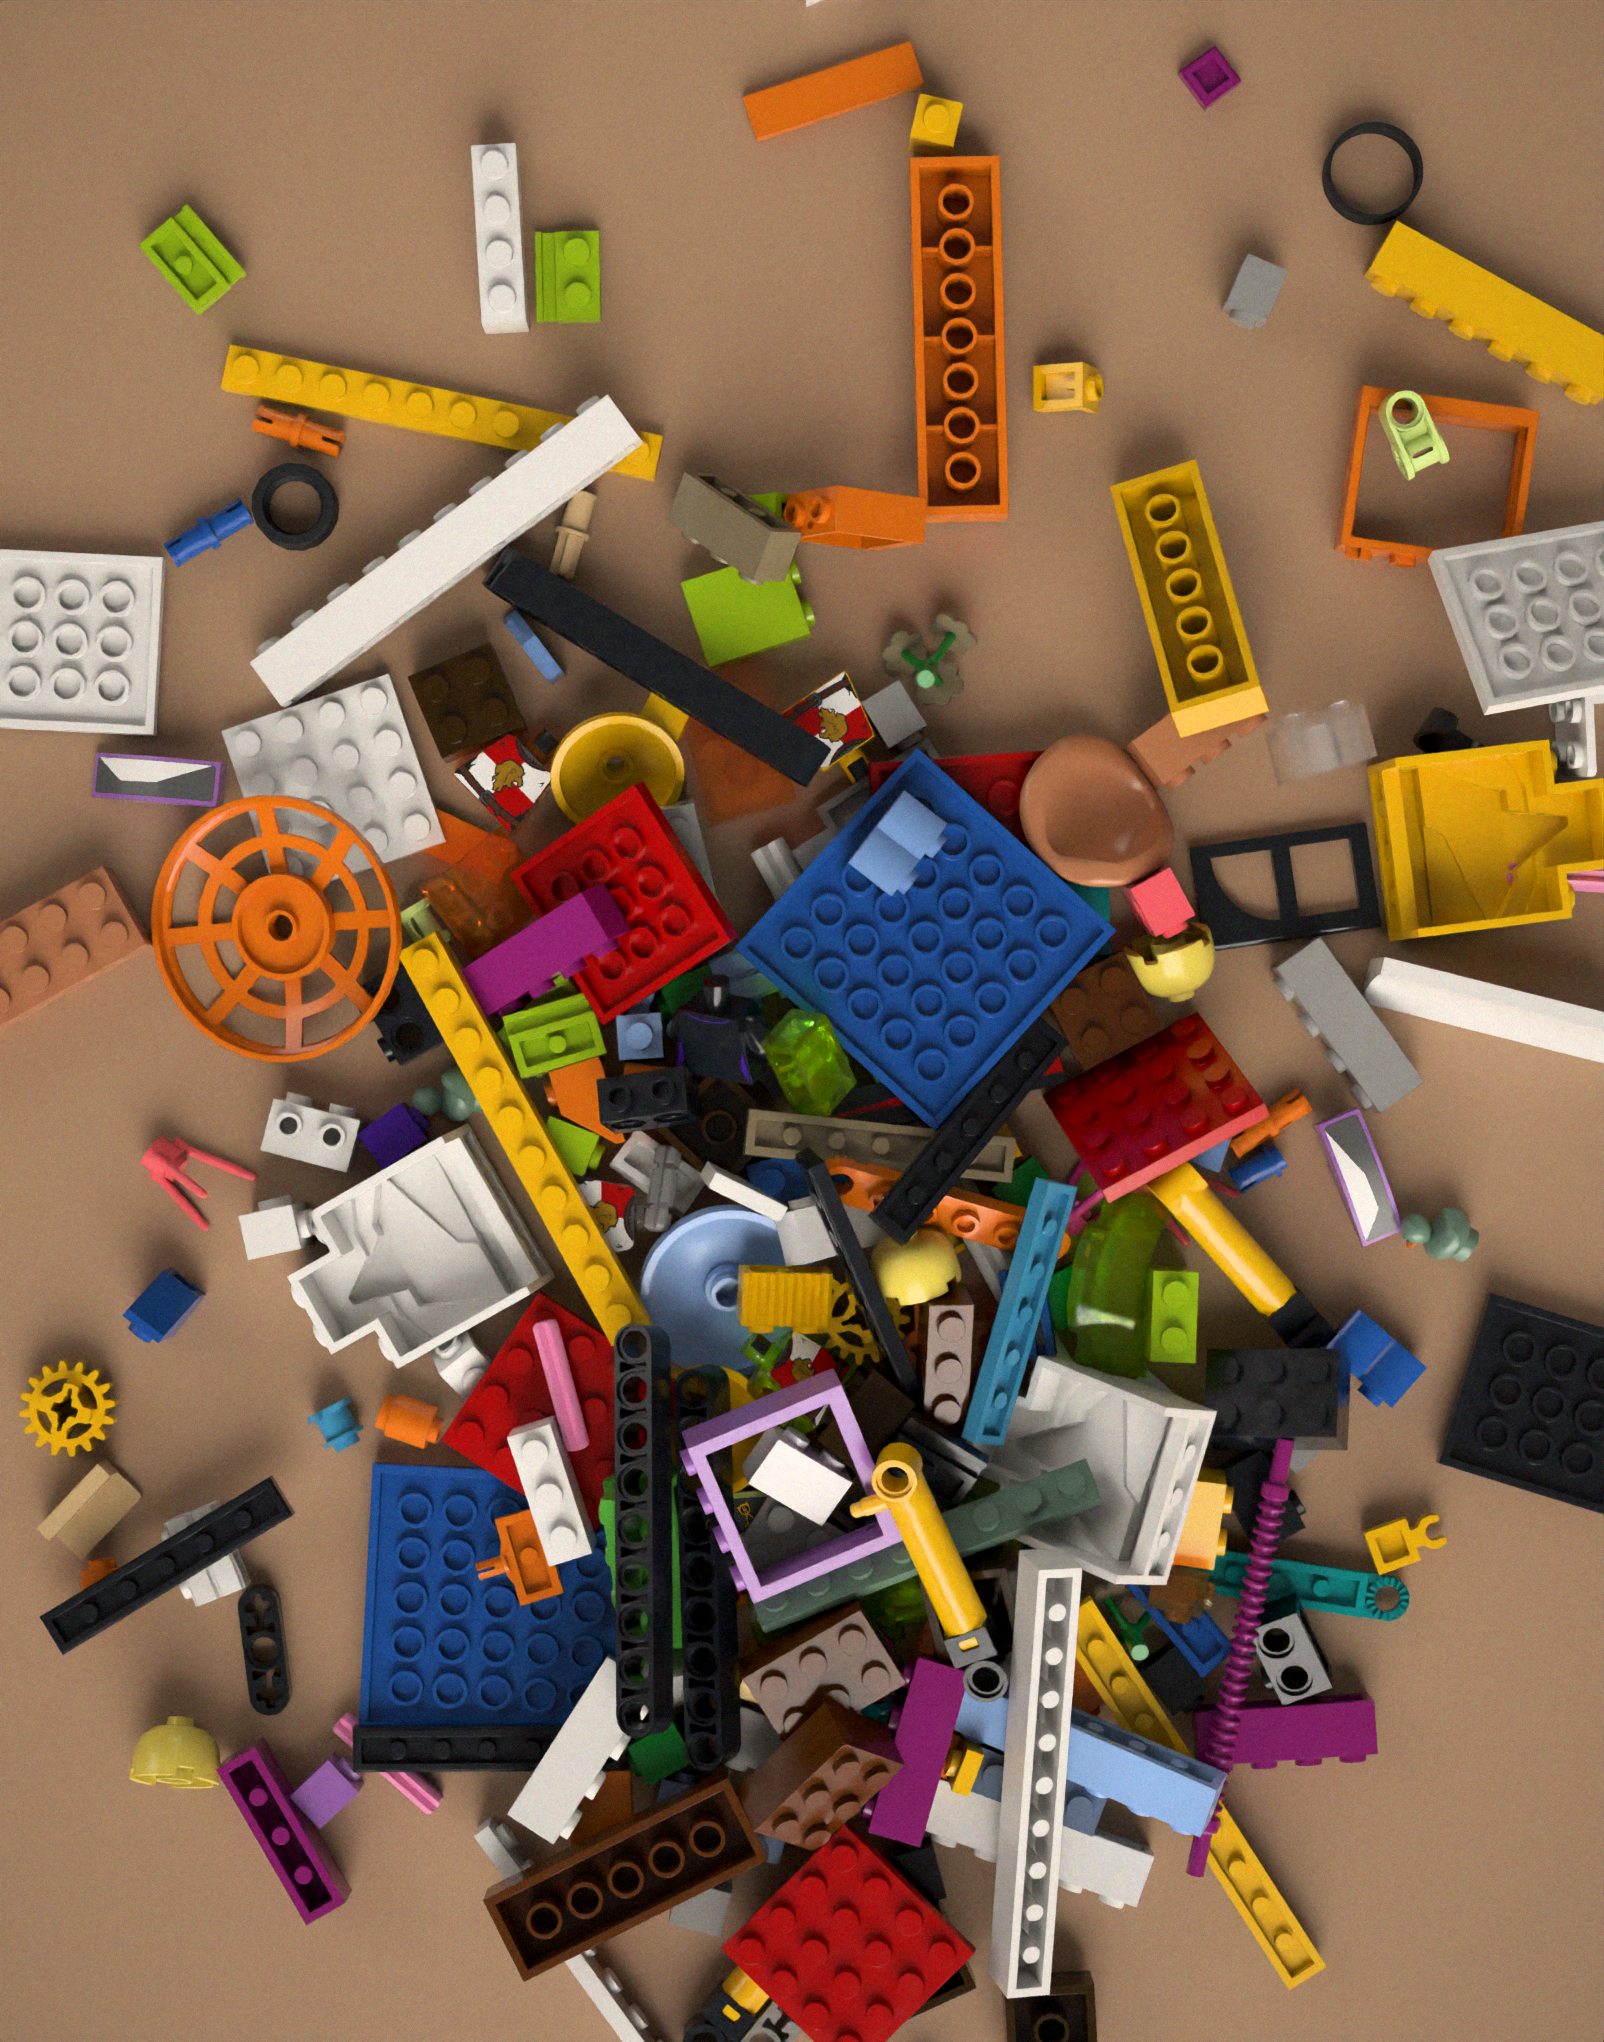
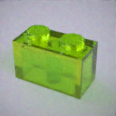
[760,1008,857,1118]

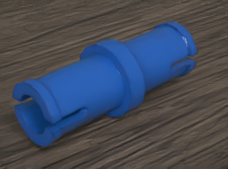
[163,498,254,568]

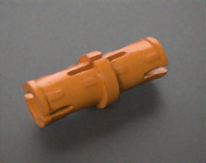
[252,404,346,459]
[1228,1088,1313,1159]

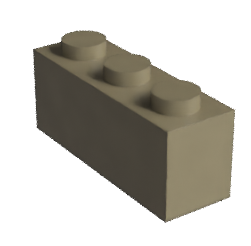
[667,471,802,585]

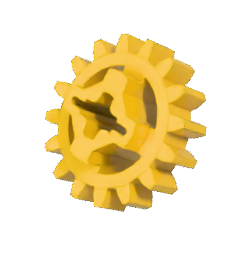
[817,1276,911,1365]
[19,1359,119,1457]

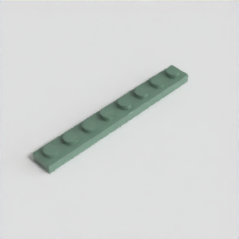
[754,1458,1104,1633]

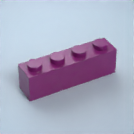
[461,883,631,1019]
[861,1650,966,1847]
[1191,1692,1378,1771]
[216,1737,352,1926]

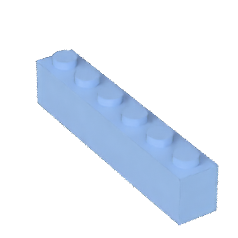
[954,1667,1227,1837]

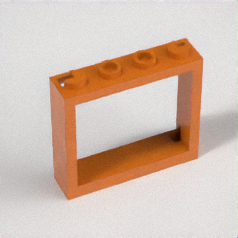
[1334,385,1540,568]

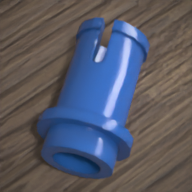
[1228,1144,1288,1195]

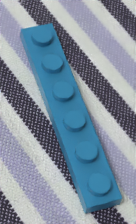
[961,1177,1078,1446]

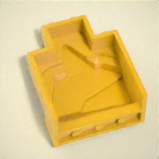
[1366,739,1604,942]

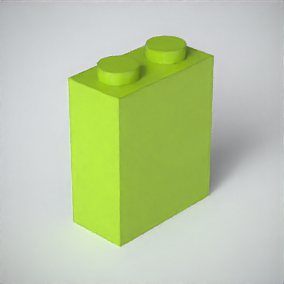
[681,557,816,672]
[1140,1264,1199,1363]

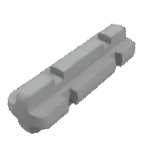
[643,1145,681,1232]

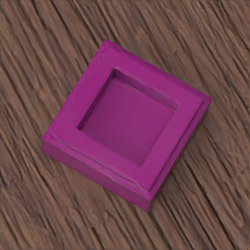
[1178,46,1241,111]

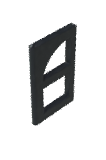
[1189,822,1382,951]

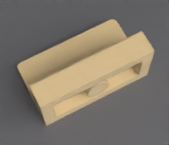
[36,1459,143,1559]

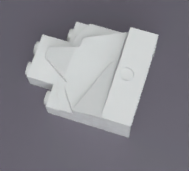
[287,1124,556,1369]
[966,1356,1217,1585]

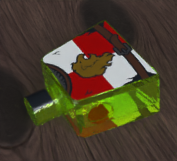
[740,1330,851,1434]

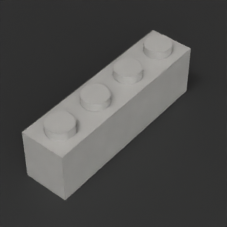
[1271,937,1424,1113]

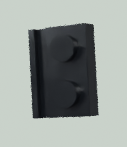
[887,1410,989,1510]

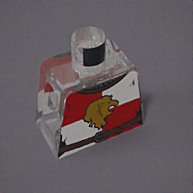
[562,1173,651,1260]

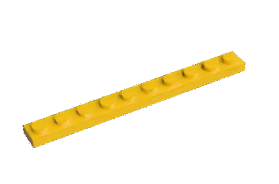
[221,344,664,482]
[400,931,654,1346]
[1076,1595,1327,1990]

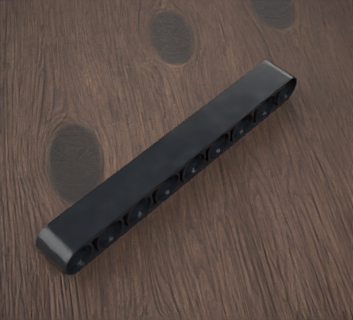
[482,546,831,788]
[614,1323,674,1737]
[674,1364,741,1772]

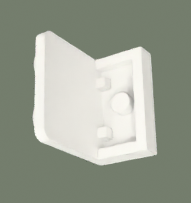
[1549,693,1604,777]

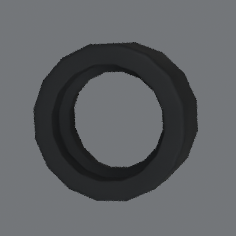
[251,463,339,551]

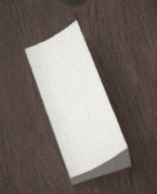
[1361,957,1604,1063]

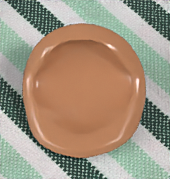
[1019,734,1175,887]

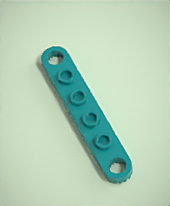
[1174,1549,1410,1621]

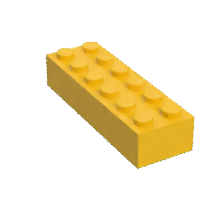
[1110,459,1269,738]

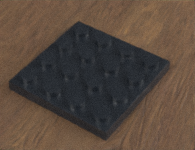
[1436,1292,1604,1515]

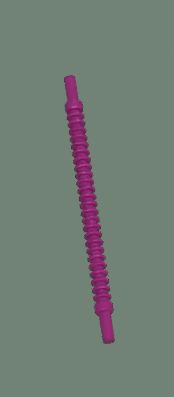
[1186,1438,1295,1877]

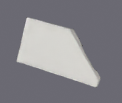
[700,1161,788,1222]

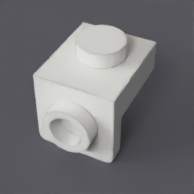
[430,1330,492,1402]

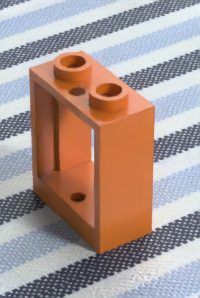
[783,485,926,552]

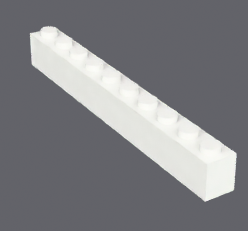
[250,394,644,708]
[989,1548,1082,1999]
[715,1699,1154,1909]

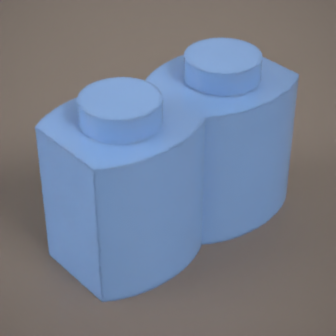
[847,790,948,896]

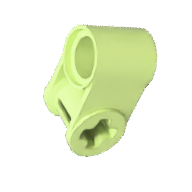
[1378,390,1450,481]

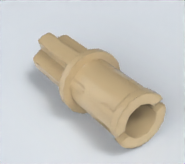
[549,491,597,580]

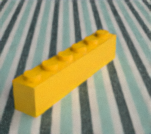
[1364,221,1604,405]

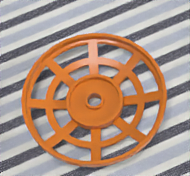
[151,795,402,1062]

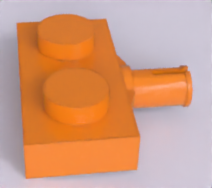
[475,1508,565,1606]

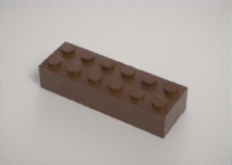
[483,1767,769,1982]

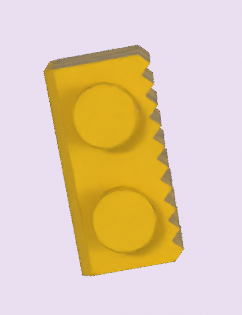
[736,1265,833,1334]

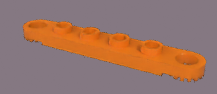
[825,1155,1071,1259]

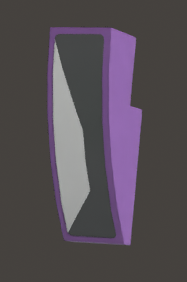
[92,753,227,808]
[1313,1107,1401,1247]

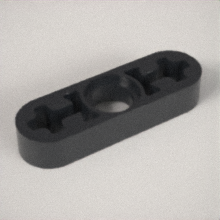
[238,1584,292,1716]

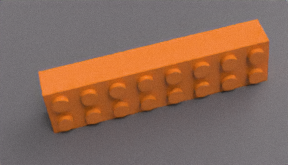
[908,155,1009,523]

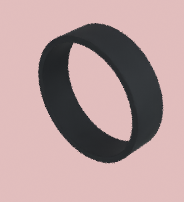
[1322,122,1423,225]

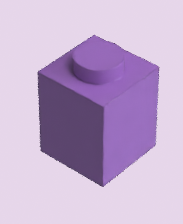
[289,1752,364,1829]

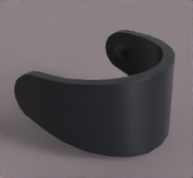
[1413,707,1486,754]

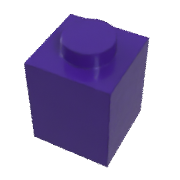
[357,1102,431,1170]

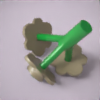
[881,612,978,707]
[1090,1581,1162,1661]

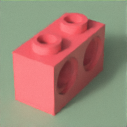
[1118,865,1195,939]

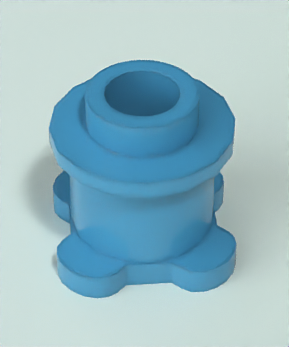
[307,1396,364,1452]

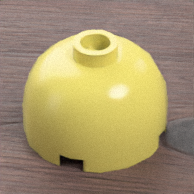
[1123,922,1216,1002]
[870,1226,962,1306]
[129,1716,221,1789]

